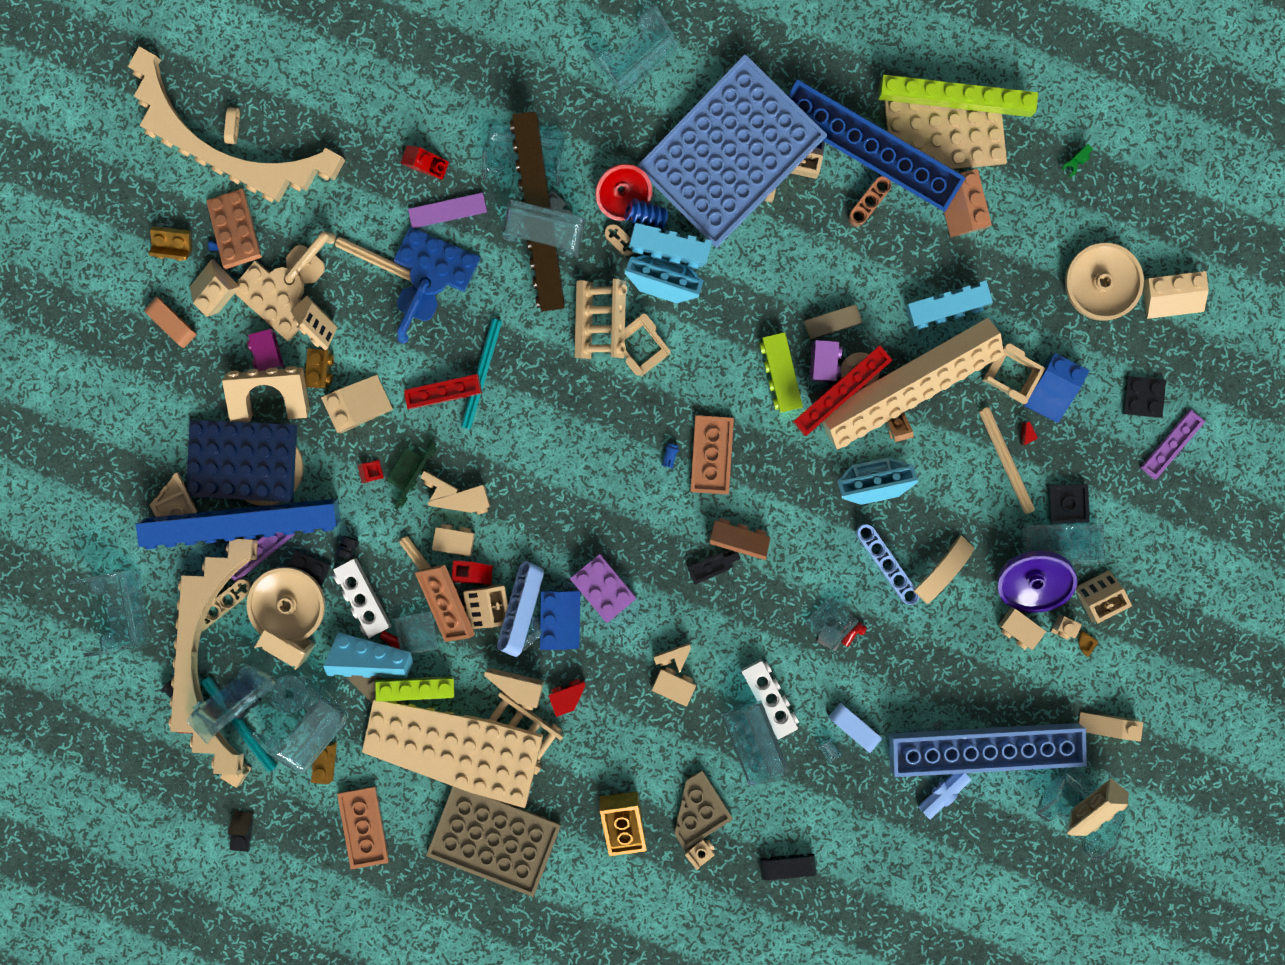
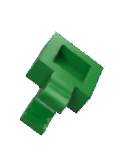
[1061,144,1093,178]

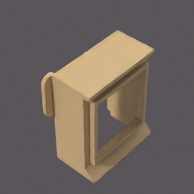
[624,314,671,377]
[982,344,1046,404]
[254,629,316,670]

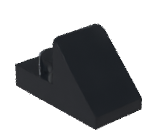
[228,811,254,852]

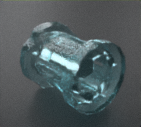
[817,737,842,763]

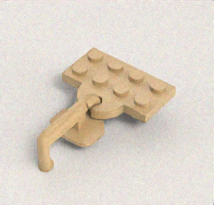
[235,231,336,341]

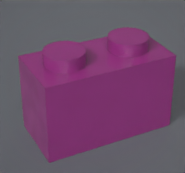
[247,329,284,371]

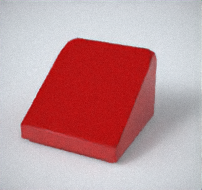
[1020,422,1038,445]
[357,460,384,484]

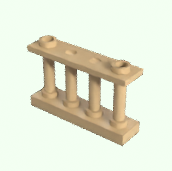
[575,279,627,359]
[489,691,564,775]

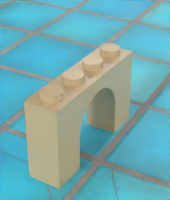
[222,366,310,422]

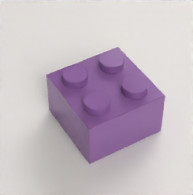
[809,340,842,383]

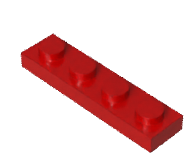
[404,374,482,410]

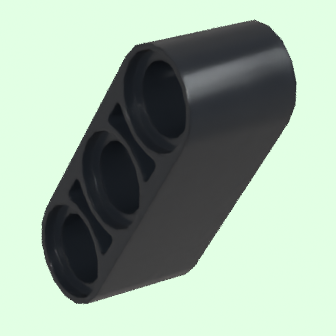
[760,853,817,880]

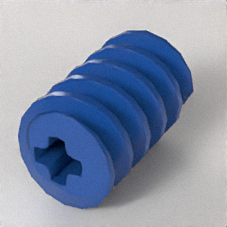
[624,198,668,231]

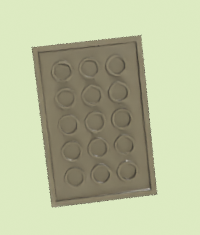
[426,786,561,897]

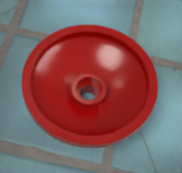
[595,164,652,221]

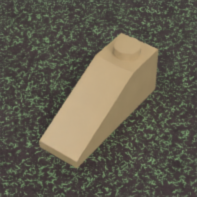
[428,485,491,515]
[1078,712,1143,742]

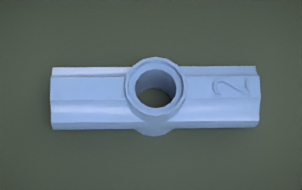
[918,773,972,819]

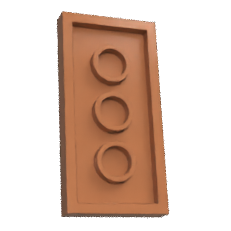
[206,188,262,269]
[690,416,734,495]
[415,565,475,642]
[337,786,390,869]

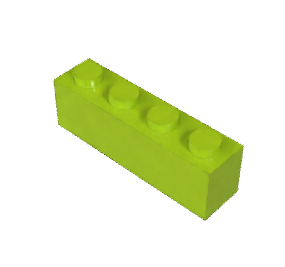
[759,332,803,413]
[374,676,454,702]

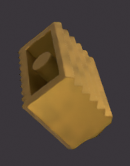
[310,741,337,784]

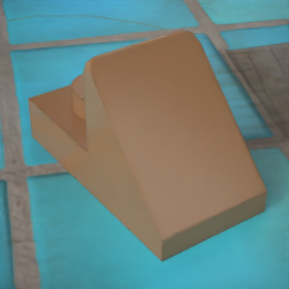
[886,412,914,442]

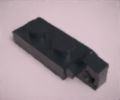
[687,551,741,585]

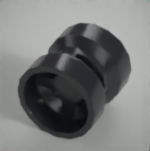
[335,535,360,560]

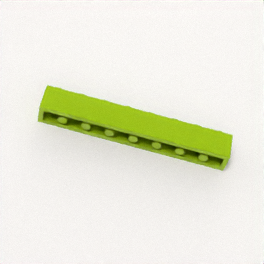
[878,75,1038,117]

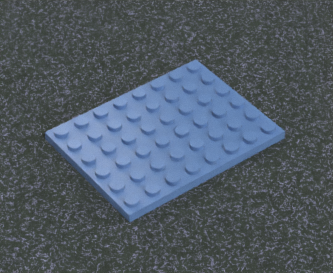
[637,54,827,248]

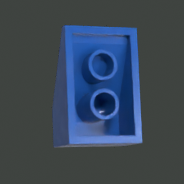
[1024,353,1090,423]

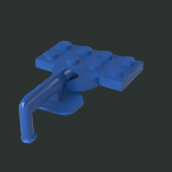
[394,227,480,343]

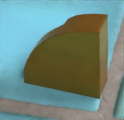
[1078,631,1099,657]

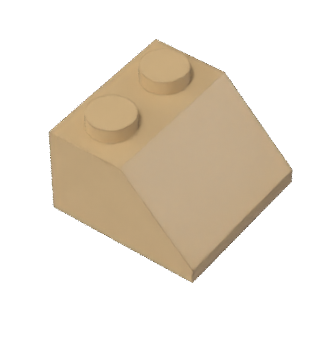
[190,259,240,317]

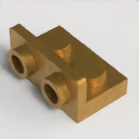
[148,226,192,261]
[305,349,334,389]

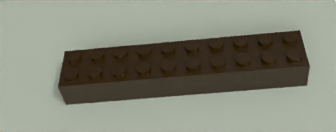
[509,111,565,312]

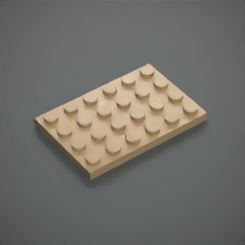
[884,87,1007,170]

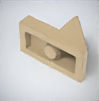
[420,471,459,501]
[653,643,691,673]

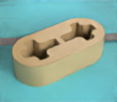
[224,107,240,144]
[605,224,633,256]

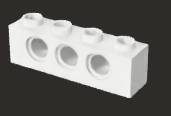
[333,558,392,638]
[741,659,799,740]

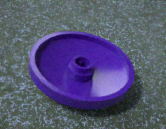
[997,551,1077,613]

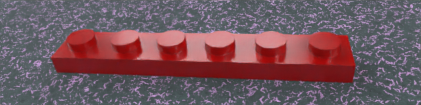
[792,346,892,436]

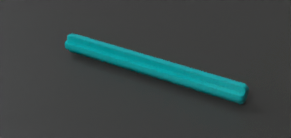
[461,318,502,429]
[201,677,277,772]

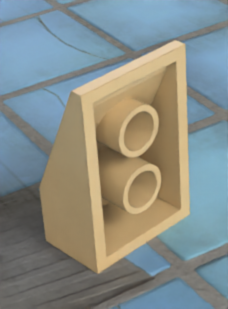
[321,375,393,433]
[484,668,544,710]

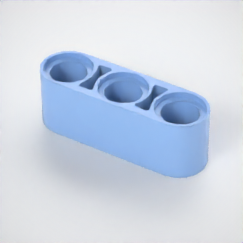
[828,702,883,753]

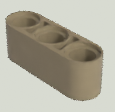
[804,304,863,340]

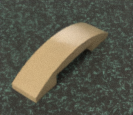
[913,535,975,604]

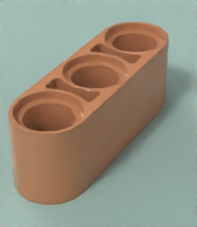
[848,176,891,227]
[143,296,197,348]

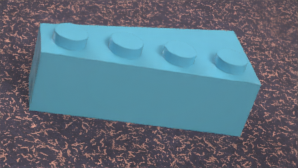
[628,223,712,269]
[905,280,993,330]
[323,632,413,679]

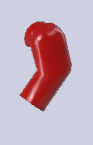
[841,622,867,647]
[379,631,402,650]

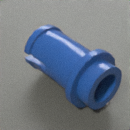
[661,443,679,468]

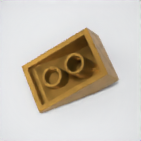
[600,791,647,856]

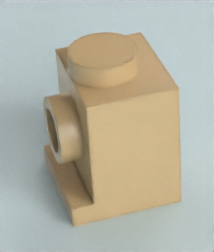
[1051,615,1082,640]
[220,762,252,788]
[685,838,715,870]

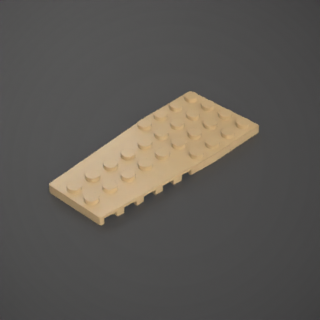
[362,699,543,808]

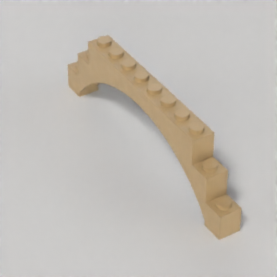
[128,47,345,203]
[169,539,258,775]

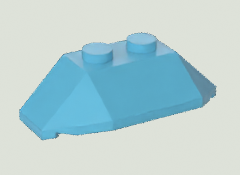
[625,254,704,303]
[837,457,918,505]

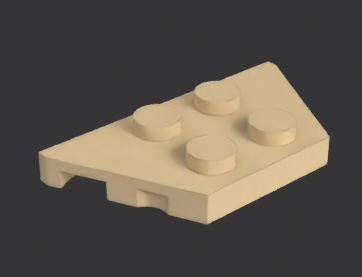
[150,472,198,517]

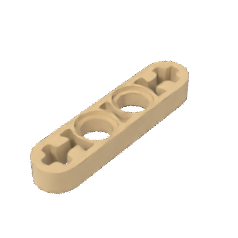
[202,579,252,631]

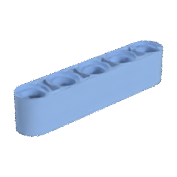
[855,524,919,605]
[497,561,544,657]

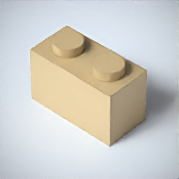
[432,524,475,556]
[998,607,1046,650]
[652,667,696,707]

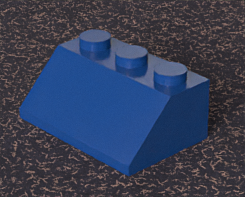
[540,590,581,650]

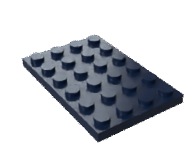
[186,420,297,502]

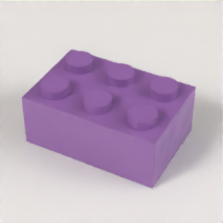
[570,553,637,623]

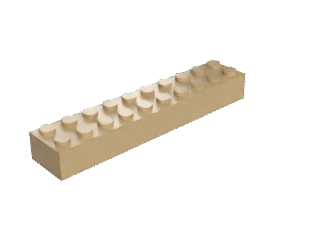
[822,318,1004,450]

